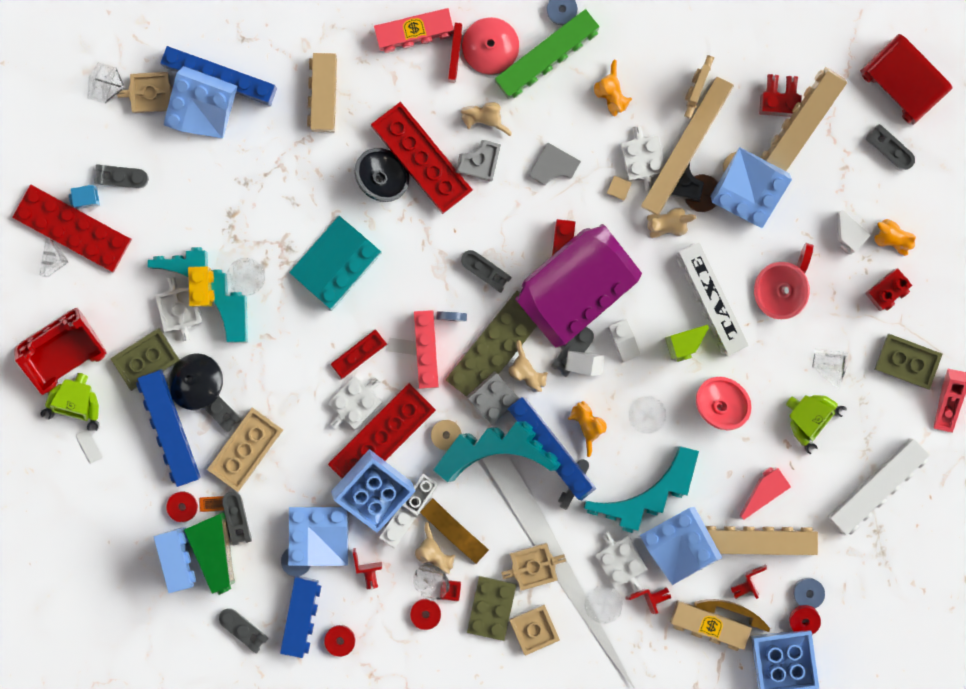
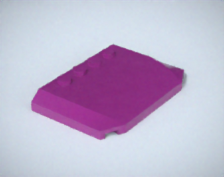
[515,224,642,348]

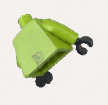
[40,373,100,431]
[786,395,847,455]

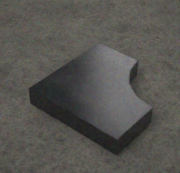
[670,163,704,202]

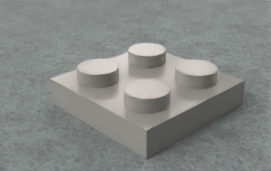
[466,371,520,425]

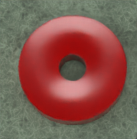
[797,243,814,273]
[166,491,198,522]
[410,598,441,630]
[789,605,821,635]
[324,625,356,657]

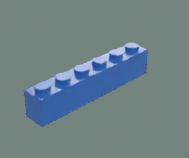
[160,46,277,106]
[136,369,201,487]
[507,397,597,501]

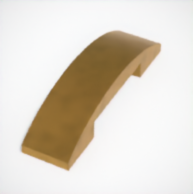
[420,498,489,564]
[694,599,770,632]

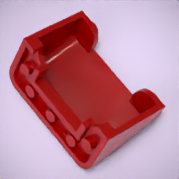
[860,34,953,125]
[14,308,107,395]

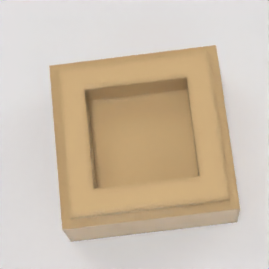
[607,175,632,201]

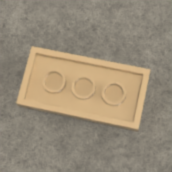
[207,407,284,492]

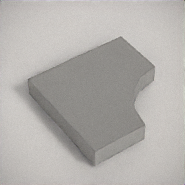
[455,140,501,182]
[529,143,581,186]

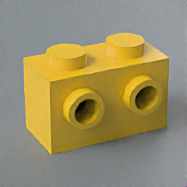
[188,266,215,307]

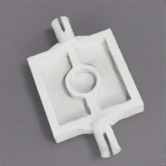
[620,126,665,191]
[155,276,202,342]
[328,376,382,430]
[595,531,648,592]

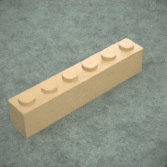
[760,66,847,171]
[705,526,818,555]

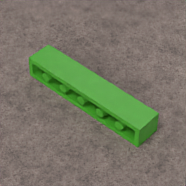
[495,9,600,99]

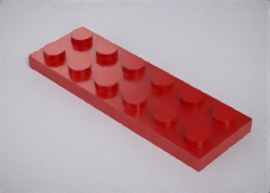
[371,101,473,214]
[12,184,132,273]
[328,383,436,479]

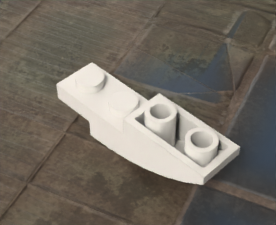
[379,474,439,549]

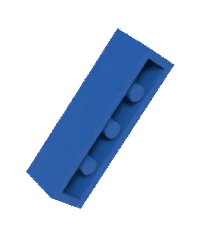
[280,576,322,658]

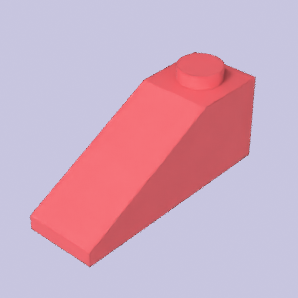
[934,369,966,433]
[739,467,791,520]

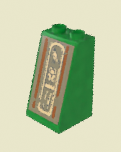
[184,512,235,595]

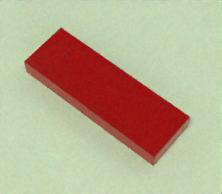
[448,22,463,83]
[330,329,387,379]

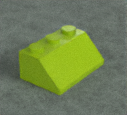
[665,324,709,362]

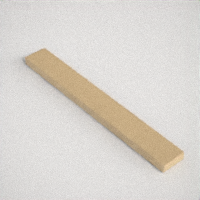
[641,77,734,216]

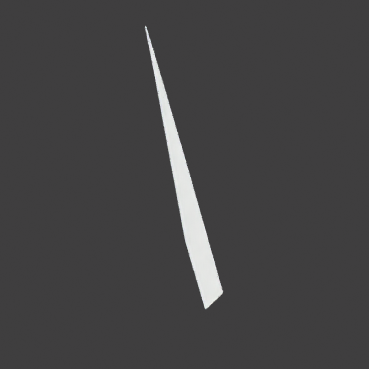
[482,454,635,689]

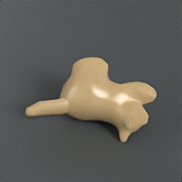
[461,102,512,136]
[647,208,696,238]
[509,340,548,392]
[415,522,455,576]

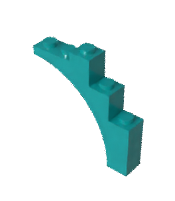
[148,247,248,343]
[433,421,561,482]
[583,446,699,533]

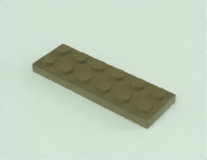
[446,291,537,396]

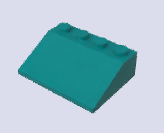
[289,215,382,310]

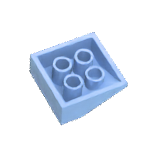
[163,66,238,138]
[710,147,792,228]
[331,449,415,533]
[288,507,349,566]
[640,507,722,585]
[153,527,196,593]
[751,630,819,689]

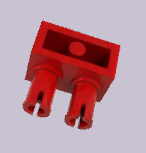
[759,74,802,117]
[865,268,913,311]

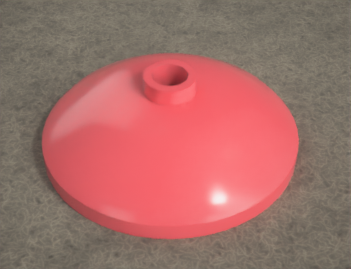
[462,17,519,75]
[754,262,810,320]
[696,377,752,431]

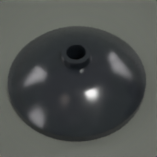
[354,148,410,202]
[168,353,223,411]

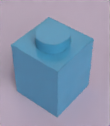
[69,185,100,209]

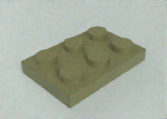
[110,328,180,391]
[874,333,943,390]
[467,576,517,641]

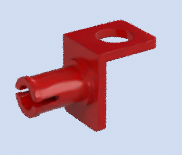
[353,548,382,589]
[731,564,767,599]
[625,587,671,614]

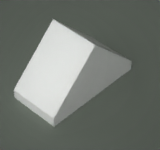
[565,351,605,376]

